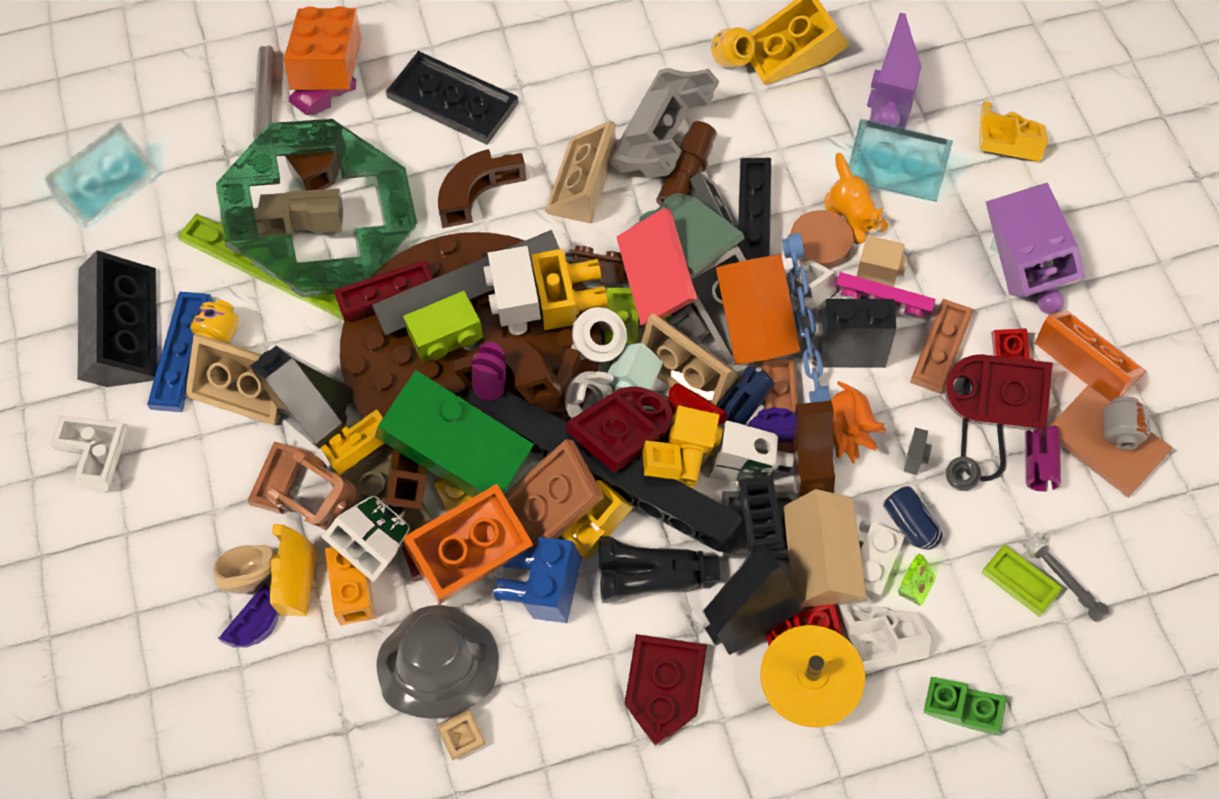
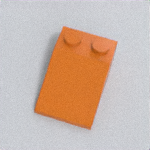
[403,484,533,605]

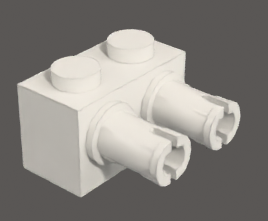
[484,246,541,335]

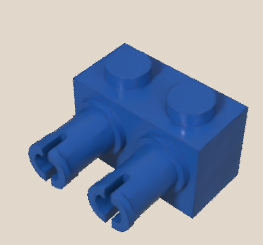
[494,537,582,623]

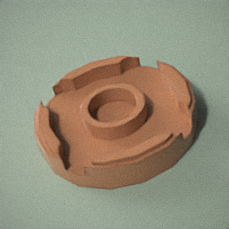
[790,210,854,269]

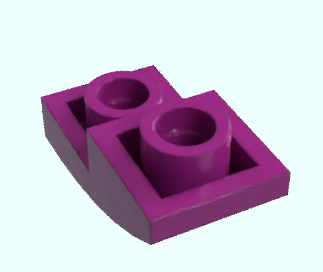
[289,77,356,115]

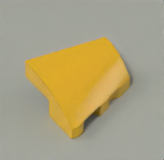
[979,101,1048,162]
[561,480,633,560]
[270,524,318,616]

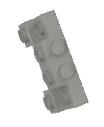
[608,68,720,178]

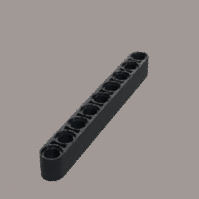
[464,388,743,552]

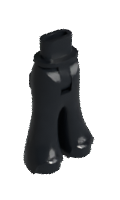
[599,536,720,604]

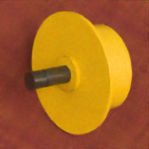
[760,625,865,728]

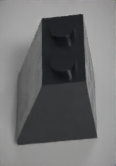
[817,299,897,368]

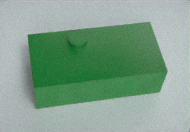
[375,370,534,498]

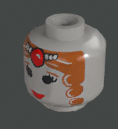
[1102,396,1150,450]

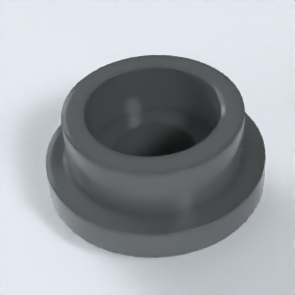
[946,457,981,491]

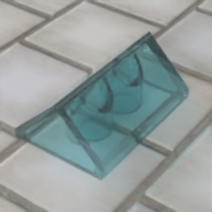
[849,118,953,202]
[44,122,159,228]

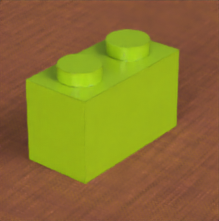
[403,291,483,363]

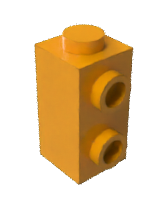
[325,547,375,626]

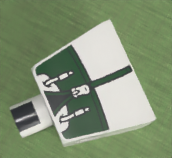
[709,421,794,482]
[322,496,410,582]

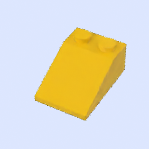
[750,0,850,85]

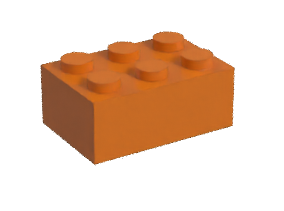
[283,6,361,90]

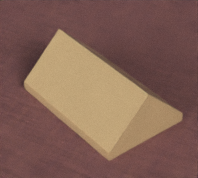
[545,120,616,224]
[641,313,740,406]
[185,334,282,425]
[783,489,867,607]

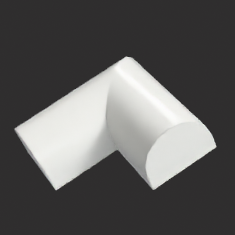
[50,415,128,492]

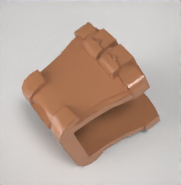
[267,448,359,531]

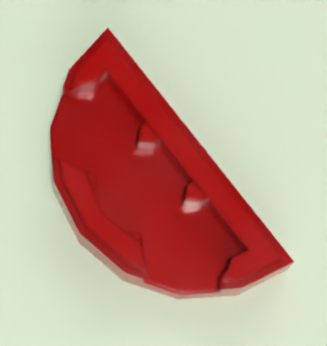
[667,383,727,425]

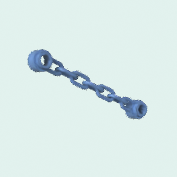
[782,233,831,403]

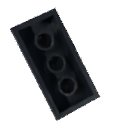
[77,250,158,387]

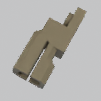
[224,188,344,244]

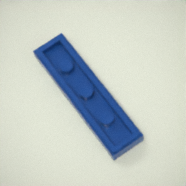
[147,291,213,413]

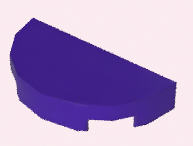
[746,407,795,443]
[218,583,279,648]

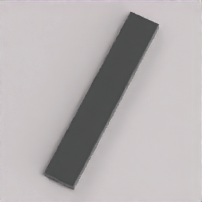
[372,229,560,336]

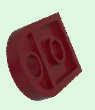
[945,354,1053,430]
[565,386,673,473]

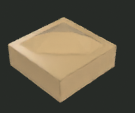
[436,709,486,761]

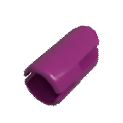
[471,342,507,401]
[1024,425,1061,492]

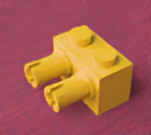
[531,249,608,330]
[666,406,723,489]

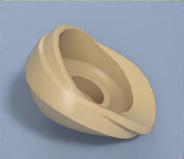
[213,545,276,594]

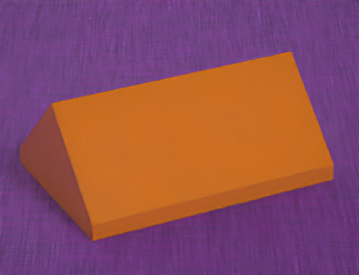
[716,254,801,365]
[1034,310,1147,401]

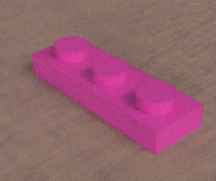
[836,272,936,318]

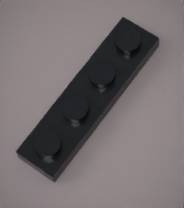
[738,157,772,260]

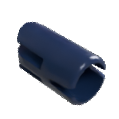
[717,365,775,425]
[883,486,943,550]

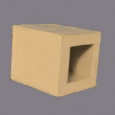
[857,235,908,287]

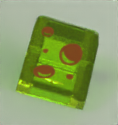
[898,553,936,606]

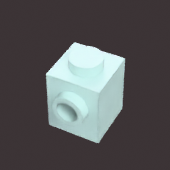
[608,343,663,391]

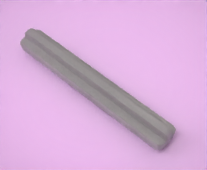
[253,45,275,146]

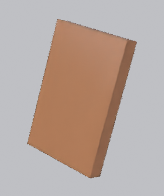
[1046,385,1172,498]
[504,439,605,549]

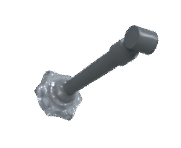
[1022,532,1109,622]

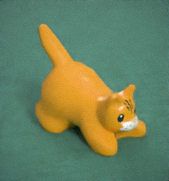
[824,153,888,244]

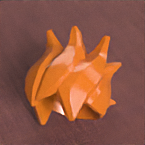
[831,381,886,464]

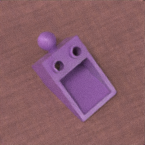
[867,13,921,130]
[985,182,1085,315]

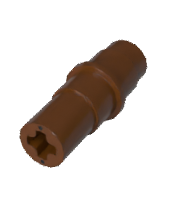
[656,121,717,206]

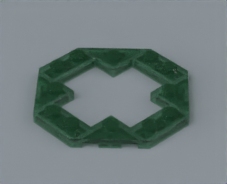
[215,118,417,297]

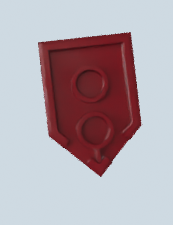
[624,634,707,747]

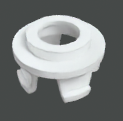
[571,307,627,363]
[565,371,614,418]

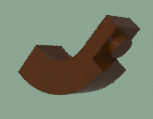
[438,149,527,228]
[454,338,562,405]
[385,448,427,510]

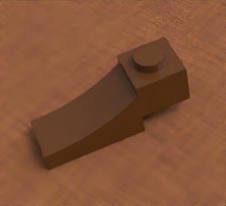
[793,400,835,498]

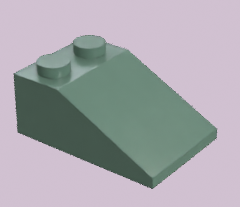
[630,193,745,274]

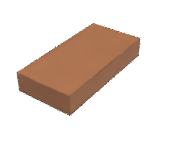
[247,441,303,514]

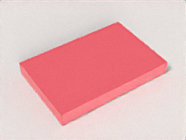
[616,208,697,326]

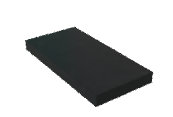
[385,51,519,145]

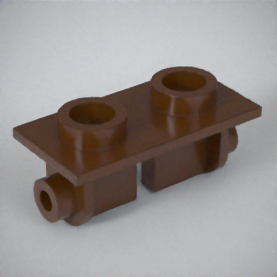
[565,246,628,286]

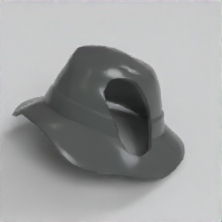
[376,605,499,719]

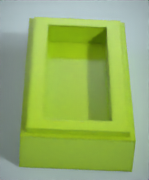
[981,544,1063,617]

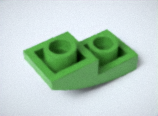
[924,676,1007,736]

